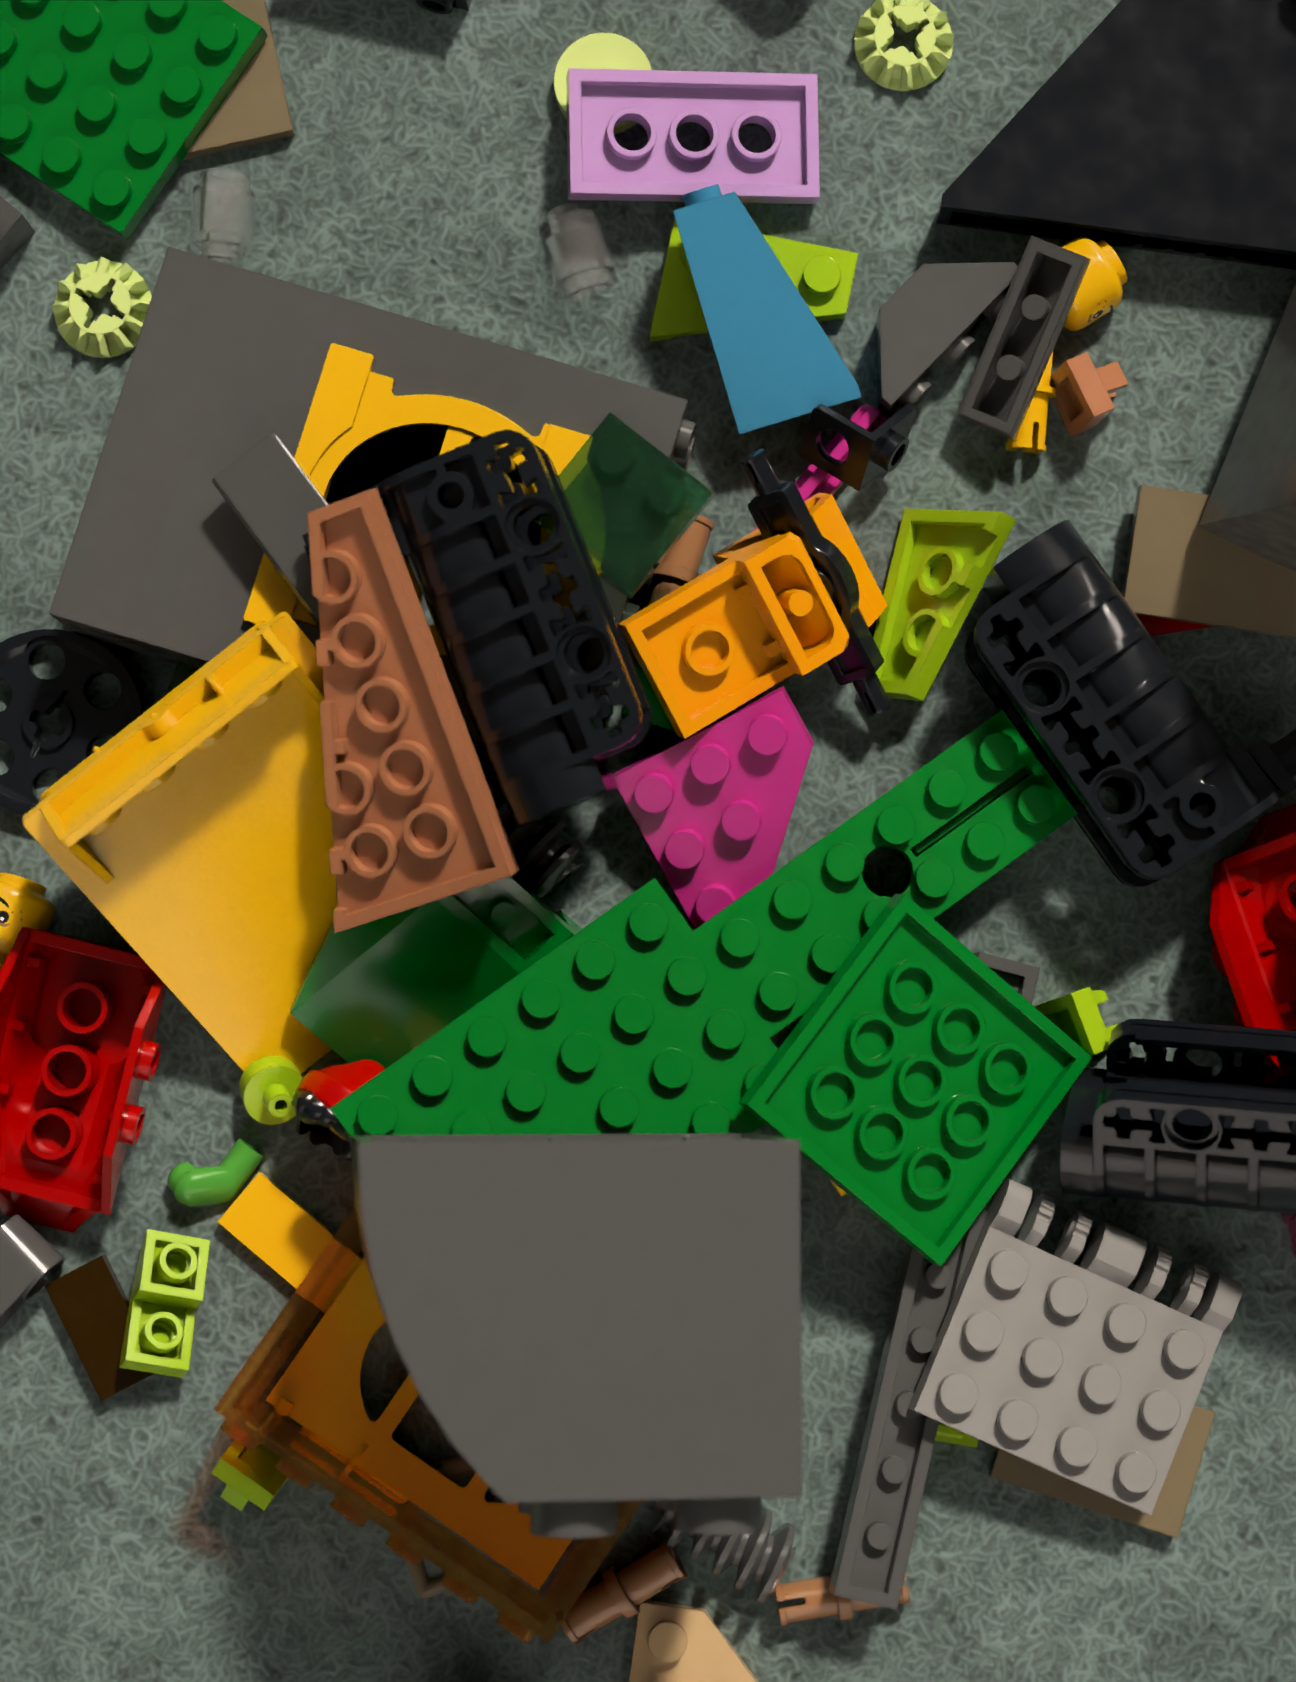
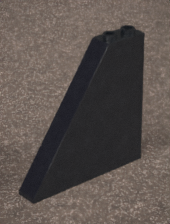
[936,0,1296,270]

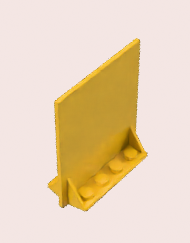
[22,612,337,1074]

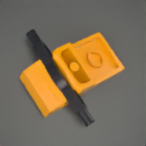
[618,449,892,739]

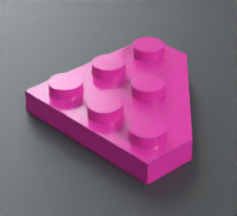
[613,685,814,929]

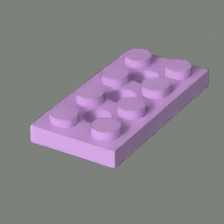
[566,68,820,204]

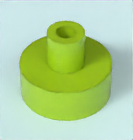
[239,1056,303,1125]

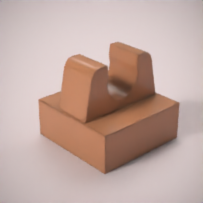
[1050,352,1129,438]

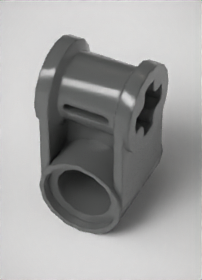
[0,1214,66,1328]

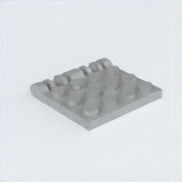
[908,1178,1243,1515]

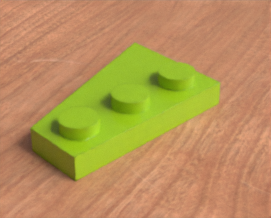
[650,218,859,342]
[873,508,1017,701]

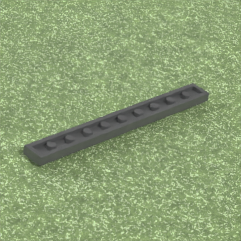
[828,952,1040,1610]

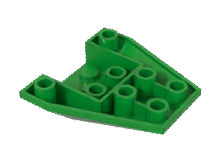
[290,875,582,1068]

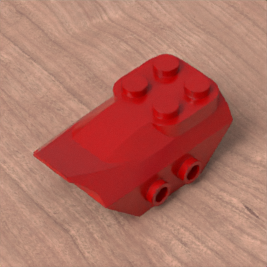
[1209,804,1296,1069]
[0,927,167,1233]

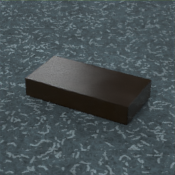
[44,1255,154,1401]

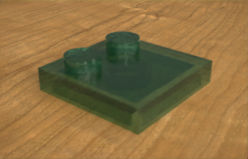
[534,412,713,599]

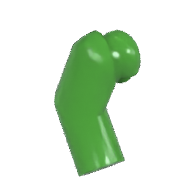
[167,1138,265,1207]

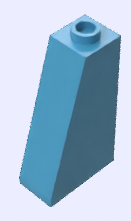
[673,184,862,435]

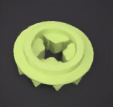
[854,0,954,91]
[51,256,152,358]

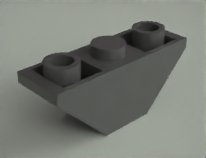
[876,262,1018,419]

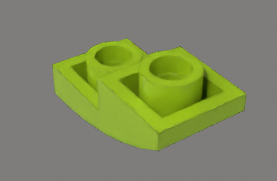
[119,1229,210,1378]

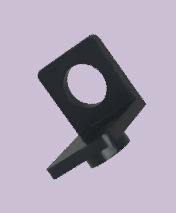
[800,403,917,491]

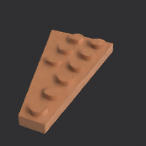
[307,488,520,933]

